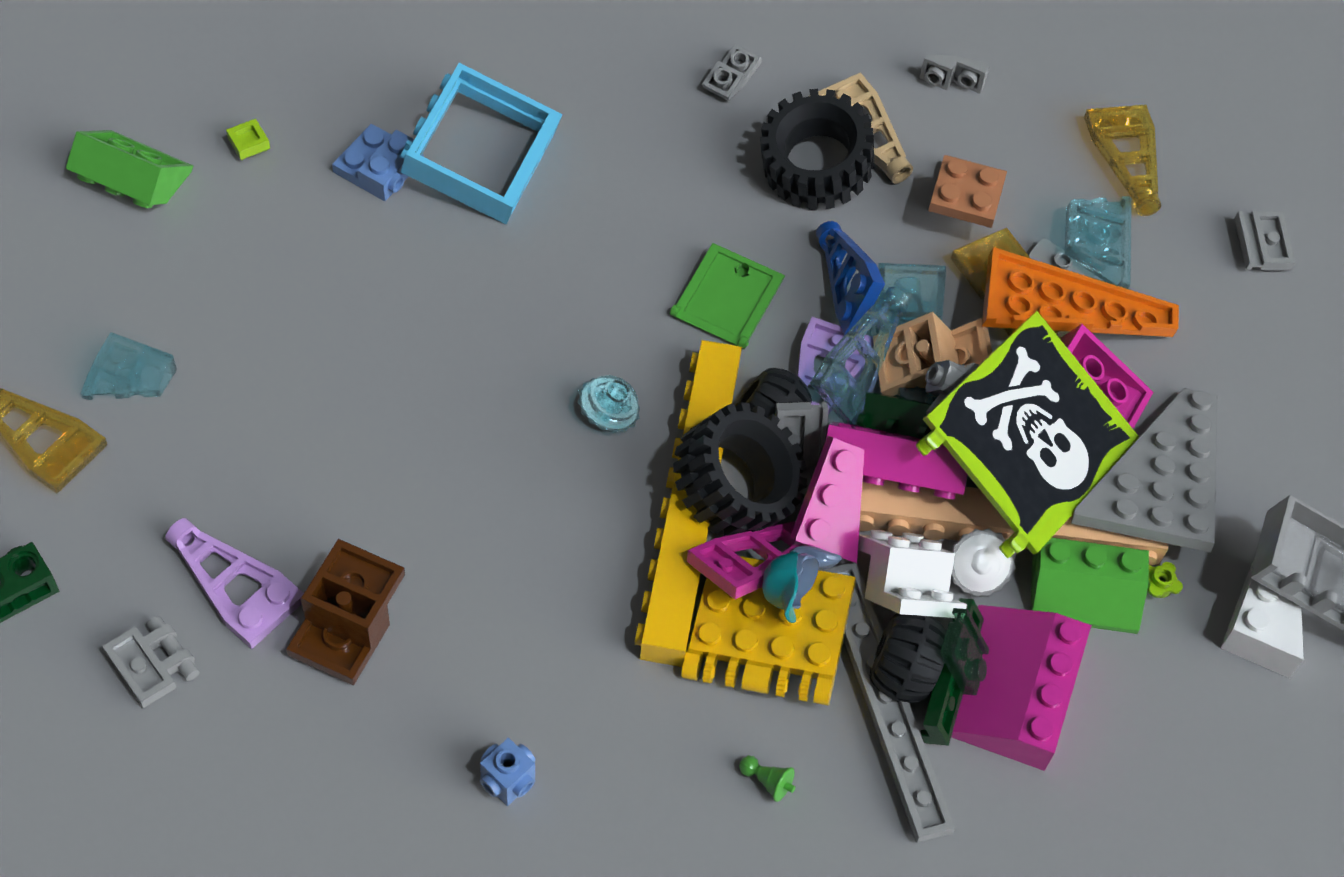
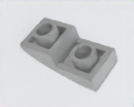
[702,44,761,101]
[919,54,990,94]

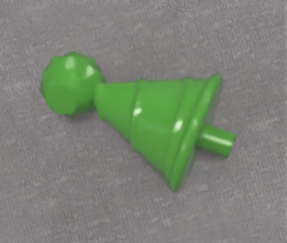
[739,755,796,802]

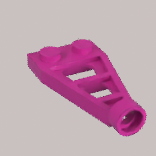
[687,521,809,599]

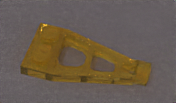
[1084,104,1161,216]
[0,388,108,494]

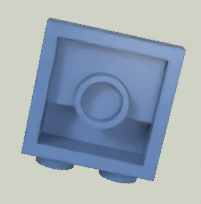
[332,124,424,201]

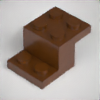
[286,539,405,686]

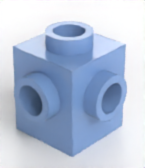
[480,738,536,806]

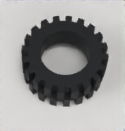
[760,89,875,210]
[673,403,807,536]

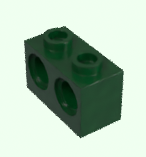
[0,542,60,623]

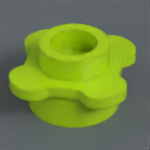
[1147,562,1183,598]

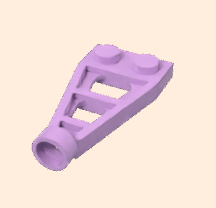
[797,317,874,415]
[165,518,304,649]

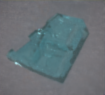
[81,332,177,400]

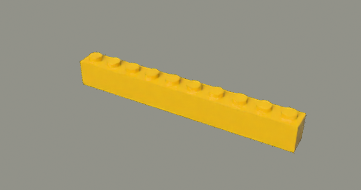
[634,340,742,667]

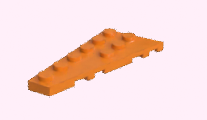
[982,247,1179,337]

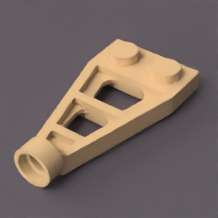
[809,72,913,184]

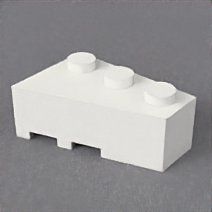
[1221,560,1304,678]

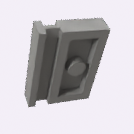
[1234,211,1296,270]
[775,402,829,469]

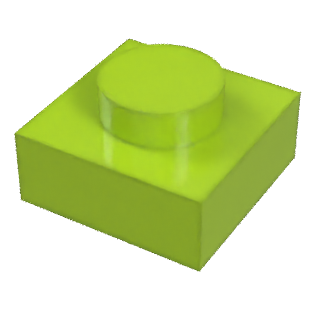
[226,118,271,160]

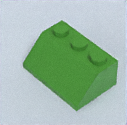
[66,130,193,208]
[1030,538,1149,634]

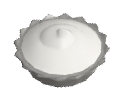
[951,528,1016,598]

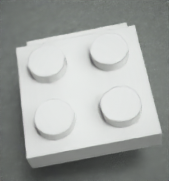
[858,530,967,619]

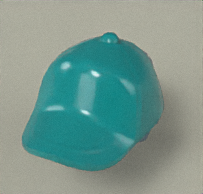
[762,546,842,623]

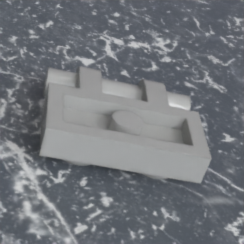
[102,616,199,708]

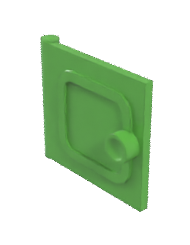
[670,243,785,349]

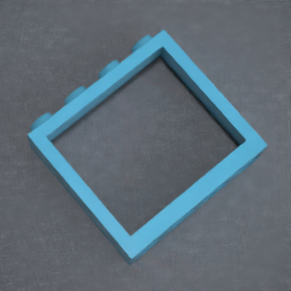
[400,63,563,224]

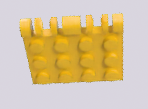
[681,556,856,706]

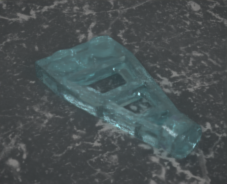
[810,287,912,425]

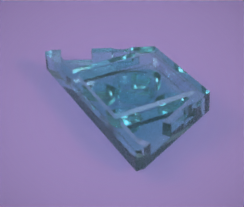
[1064,196,1132,289]

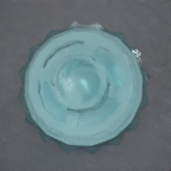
[577,375,640,434]

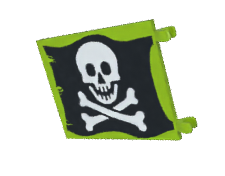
[916,311,1139,558]

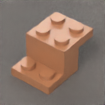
[928,155,1007,228]

